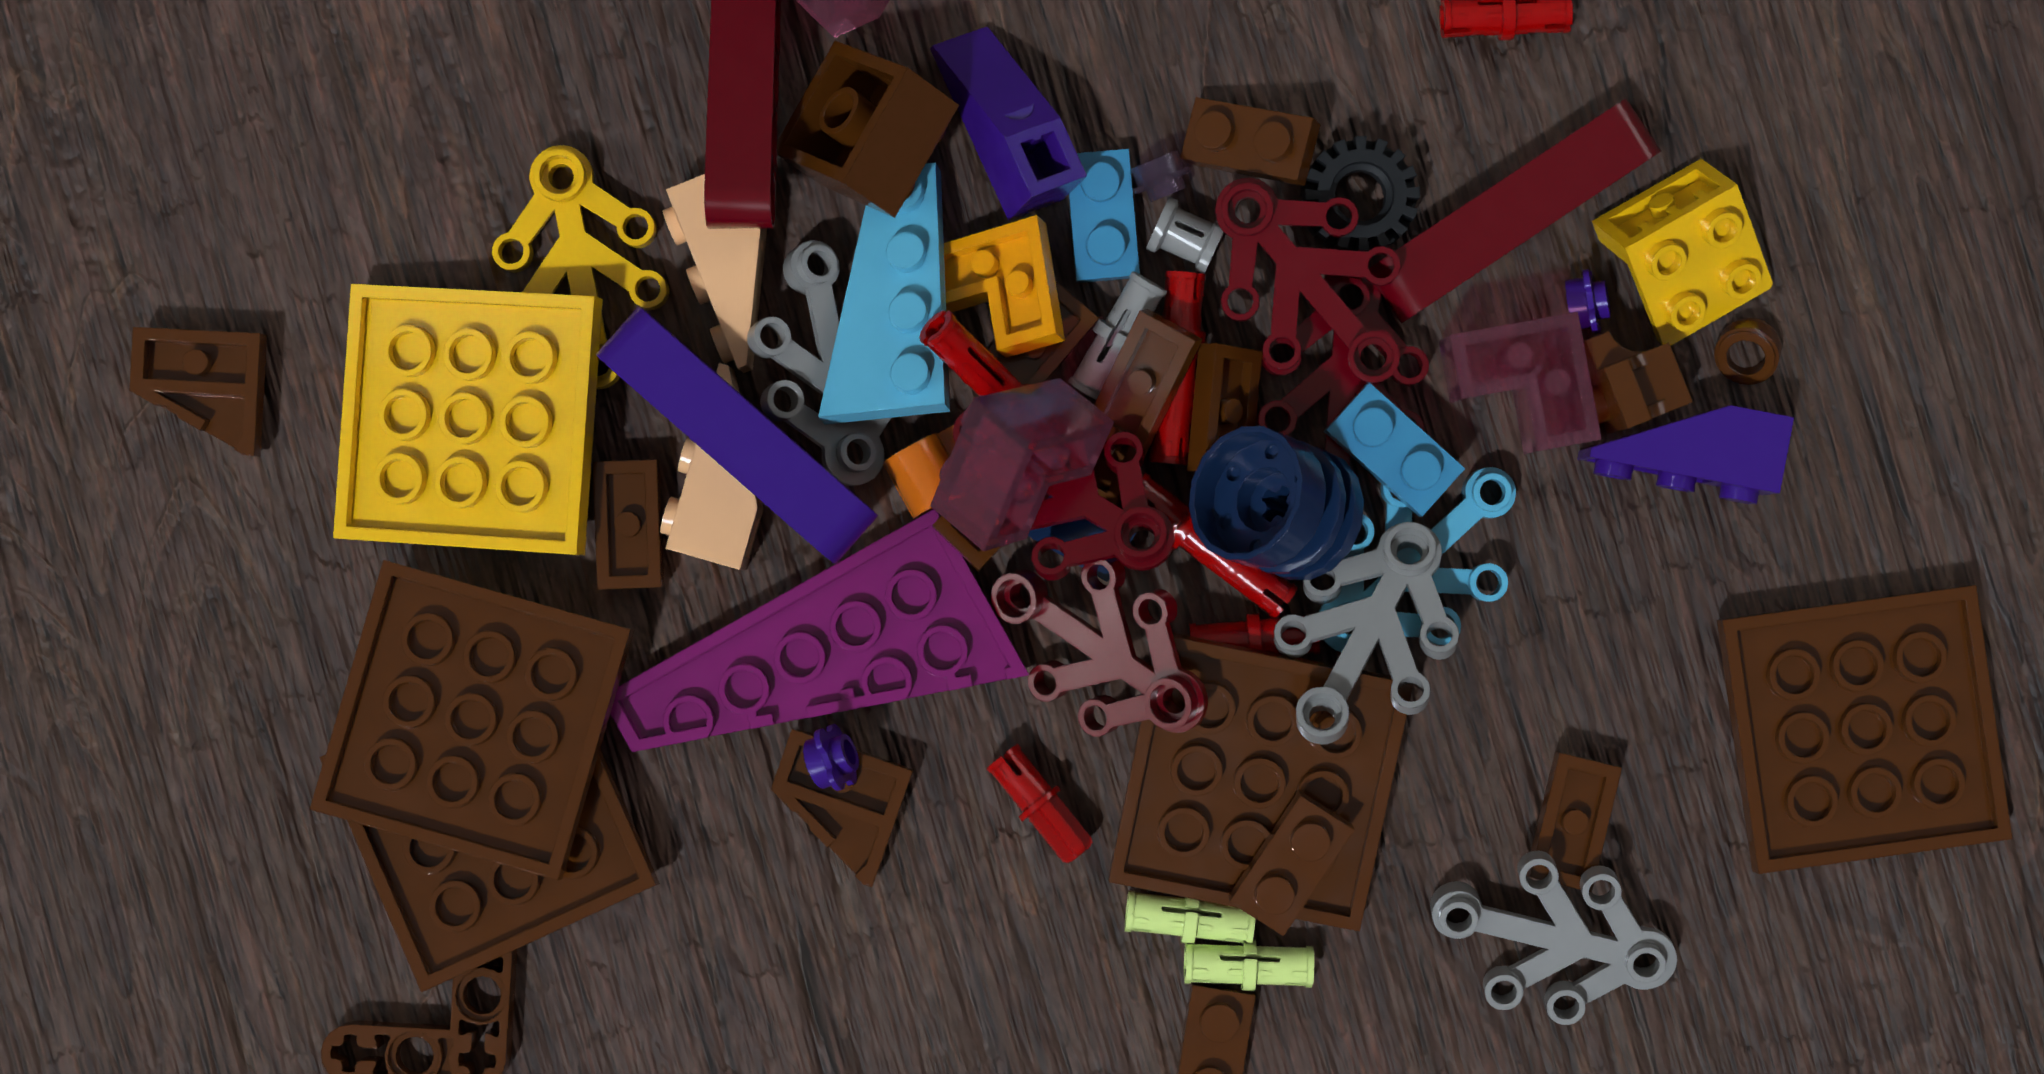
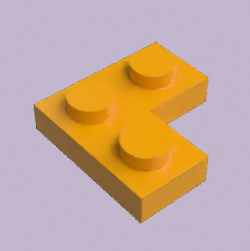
[944,215,1065,358]

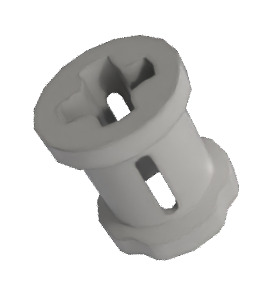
[1146,197,1223,274]

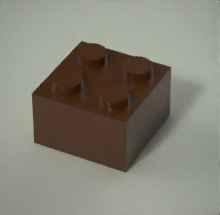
[777,41,959,218]

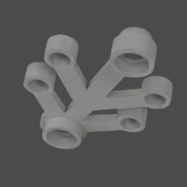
[747,240,891,486]
[1274,522,1459,744]
[1430,851,1677,1025]

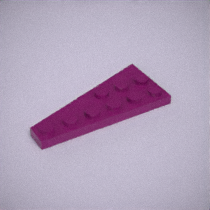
[610,508,1029,752]

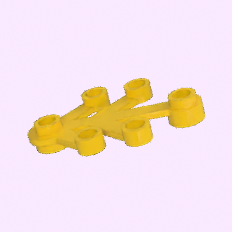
[492,145,669,389]

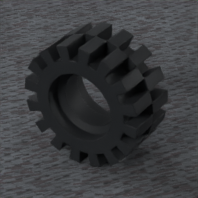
[1300,136,1420,252]

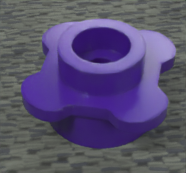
[1565,269,1611,333]
[803,724,859,791]

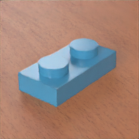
[1068,149,1140,283]
[1324,383,1465,517]

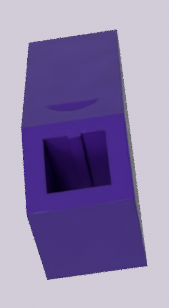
[930,26,1087,220]
[1577,405,1794,505]

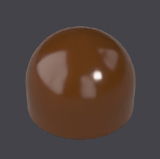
[1714,318,1782,385]

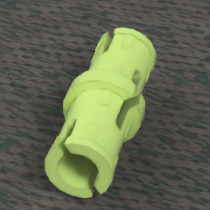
[1124,890,1256,944]
[1184,939,1314,991]

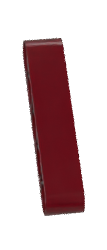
[704,0,781,229]
[1369,99,1661,323]

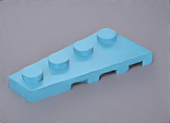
[818,162,950,425]

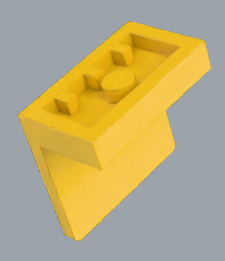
[1592,159,1773,346]

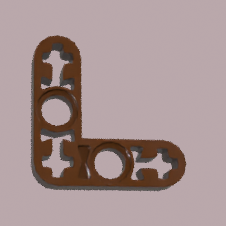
[321,949,517,1074]

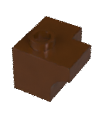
[1573,331,1693,434]

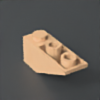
[662,174,767,373]
[660,363,764,570]

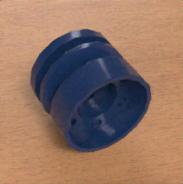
[1189,426,1364,580]

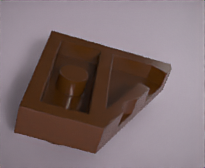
[129,327,267,457]
[771,728,914,888]

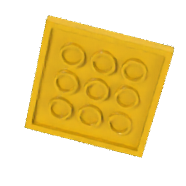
[333,284,603,555]

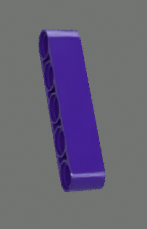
[596,305,878,565]

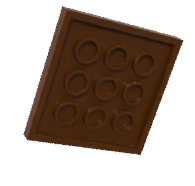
[309,560,635,881]
[1717,585,2012,874]
[1108,633,1413,932]
[319,749,660,992]

